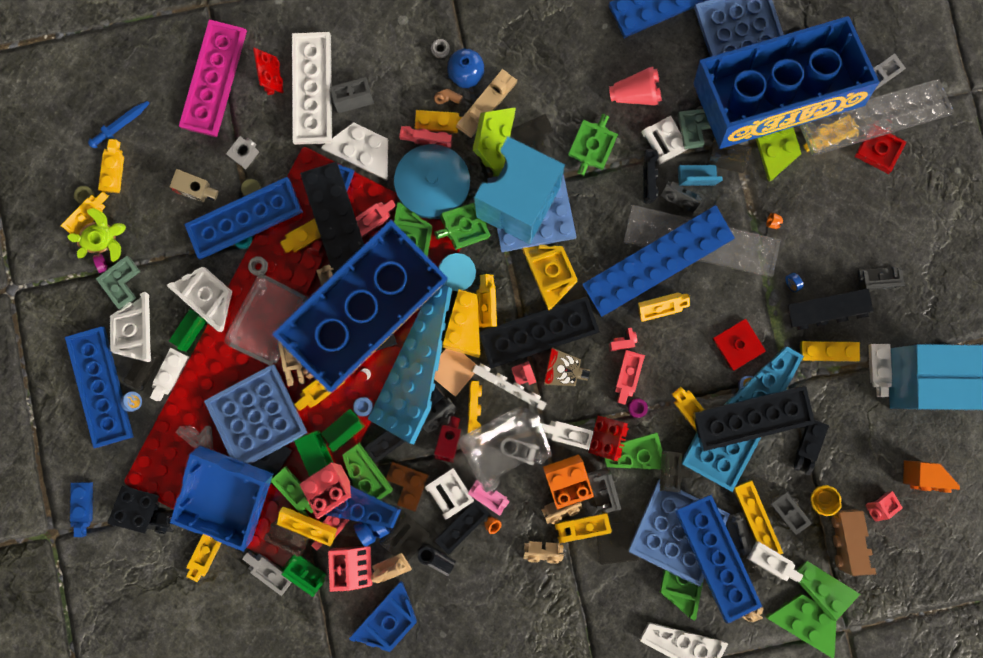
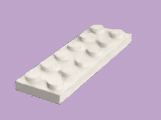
[292,32,332,145]

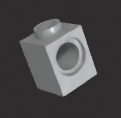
[226,136,259,170]

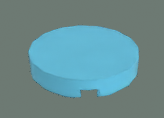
[438,253,476,291]

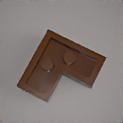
[386,462,429,512]

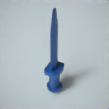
[88,101,149,148]

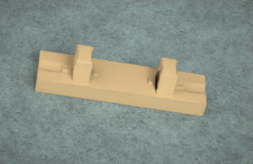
[456,69,517,138]

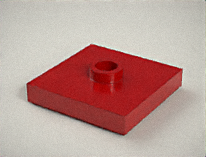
[854,124,906,174]
[712,319,766,371]

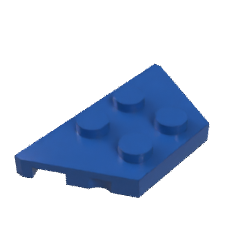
[349,581,417,652]

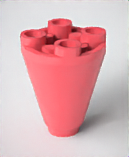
[609,67,662,105]

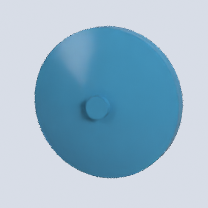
[394,144,470,219]

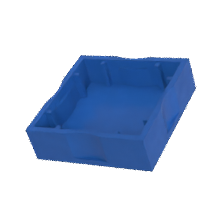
[170,446,273,552]

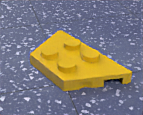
[522,245,577,310]

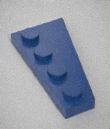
[325,485,401,528]

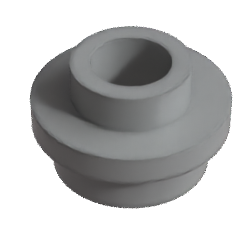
[431,39,450,58]
[248,257,268,276]

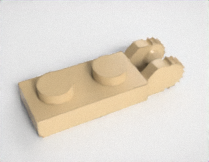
[278,341,305,386]

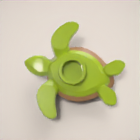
[67,208,126,262]

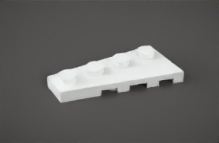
[471,364,547,410]
[639,622,728,658]

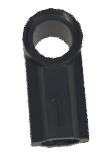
[418,544,456,576]

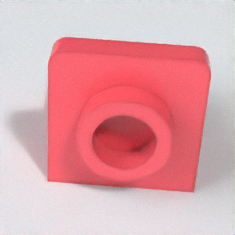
[609,328,637,351]
[511,361,536,385]
[866,491,902,521]

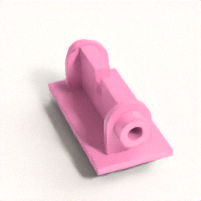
[468,479,509,516]

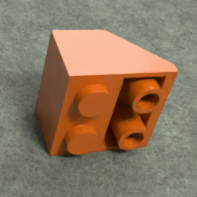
[543,454,594,509]
[903,460,960,493]

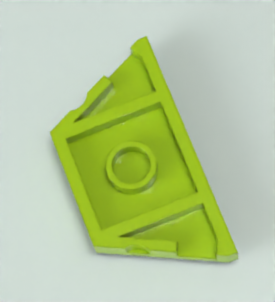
[473,108,516,177]
[756,127,802,182]

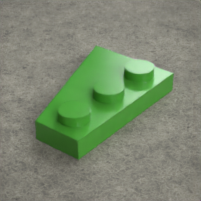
[603,432,668,470]
[342,443,393,499]
[796,561,860,621]

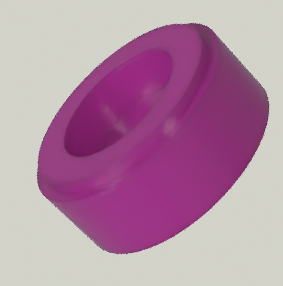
[93,253,108,274]
[628,399,648,418]

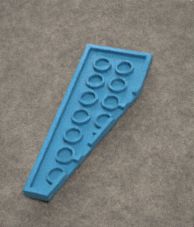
[368,285,452,444]
[680,347,804,492]

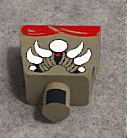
[170,169,219,202]
[543,348,590,386]

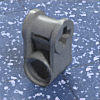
[500,438,539,465]

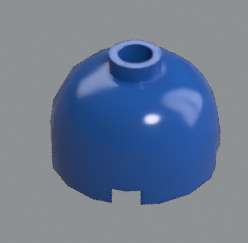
[447,48,484,88]

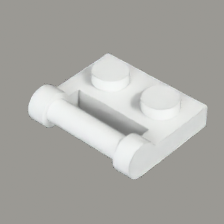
[641,116,688,165]
[425,468,474,520]

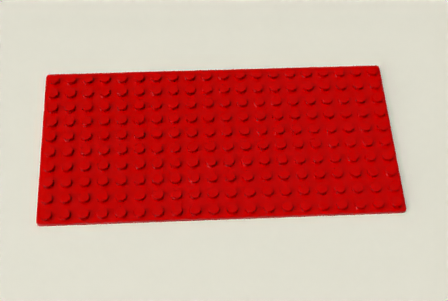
[124,147,461,567]

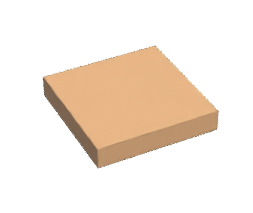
[434,349,478,397]

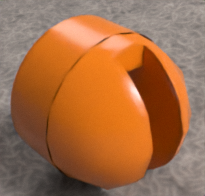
[766,213,783,229]
[484,516,501,534]

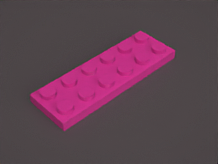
[179,20,247,137]

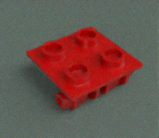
[253,48,284,95]
[588,416,629,461]

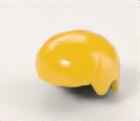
[810,485,841,516]

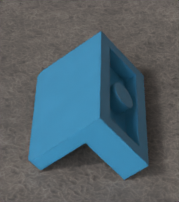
[678,165,723,186]

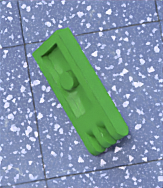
[271,466,313,516]

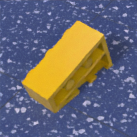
[442,289,480,358]

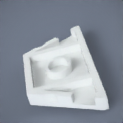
[322,123,388,181]
[167,267,232,332]
[110,292,151,362]

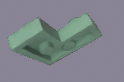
[678,109,711,149]
[96,256,141,310]

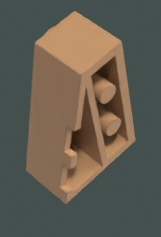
[832,509,876,576]

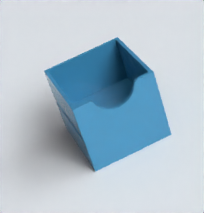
[474,137,565,244]
[889,345,983,410]

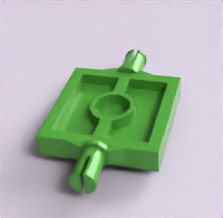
[568,114,618,176]
[435,202,491,250]

